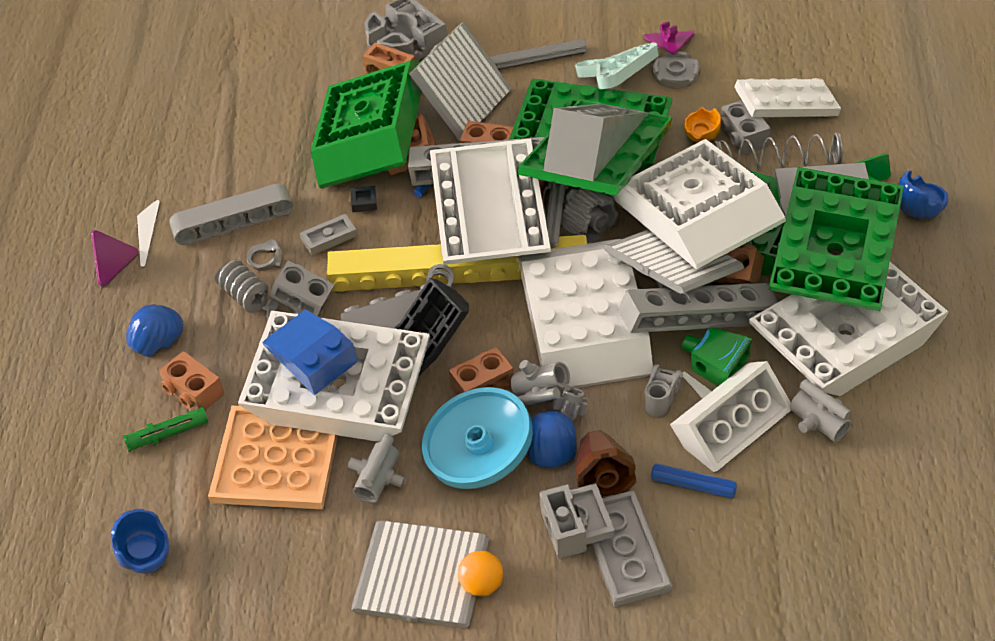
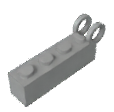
[340,264,454,329]

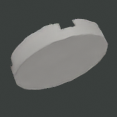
[653,52,700,88]

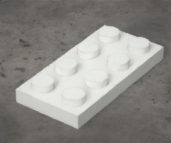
[734,78,841,117]

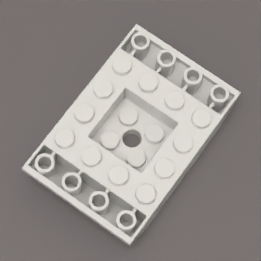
[610,139,786,269]
[749,262,948,396]
[238,310,430,442]

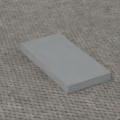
[591,490,672,607]

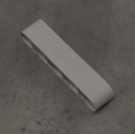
[169,183,294,245]

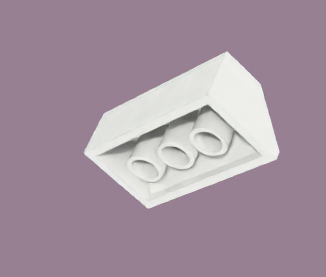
[670,361,791,472]

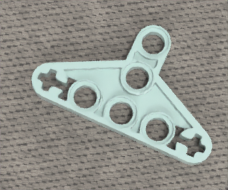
[575,43,659,89]

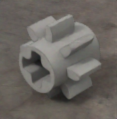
[552,386,588,421]

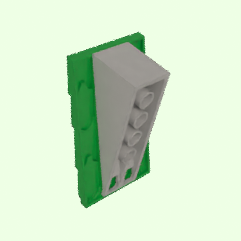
[517,99,673,196]

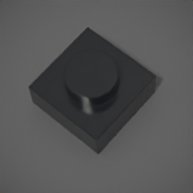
[350,186,377,213]

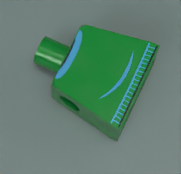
[682,328,752,386]

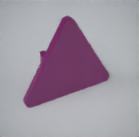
[644,21,694,55]
[91,230,139,286]

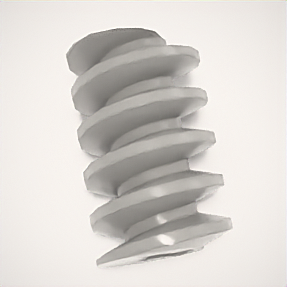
[214,260,268,313]

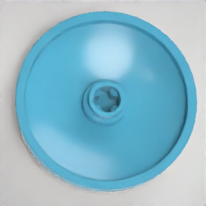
[422,387,533,489]

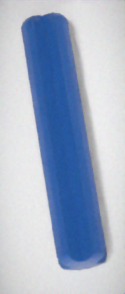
[651,464,737,498]

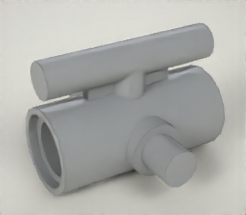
[511,360,570,406]
[790,379,852,443]
[348,434,405,503]

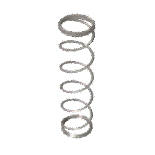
[714,132,843,170]

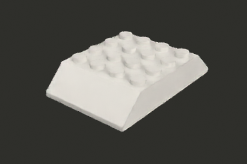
[430,139,551,265]
[517,239,653,391]

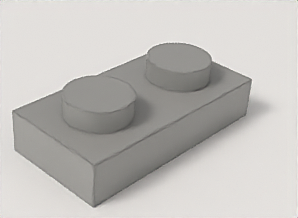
[300,214,357,256]

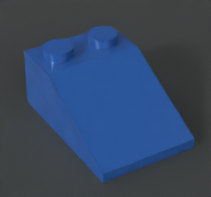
[262,309,358,396]

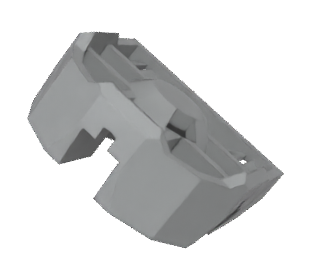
[364,0,448,61]

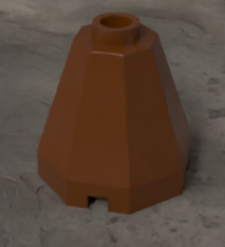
[576,430,637,498]

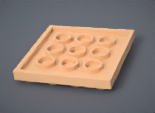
[208,405,338,509]

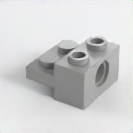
[539,483,615,559]

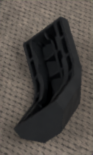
[345,278,469,382]

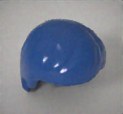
[898,170,948,220]
[126,304,183,357]
[527,411,577,469]
[111,509,169,574]

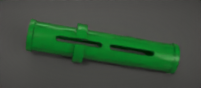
[123,407,209,452]

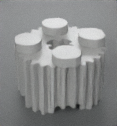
[560,188,619,244]

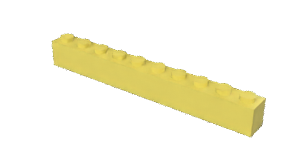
[327,235,587,292]

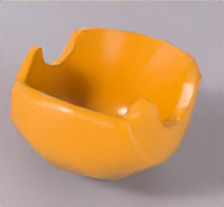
[684,107,721,143]
[458,551,504,596]

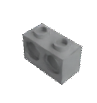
[721,100,770,155]
[269,260,334,316]

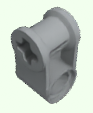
[644,364,683,417]

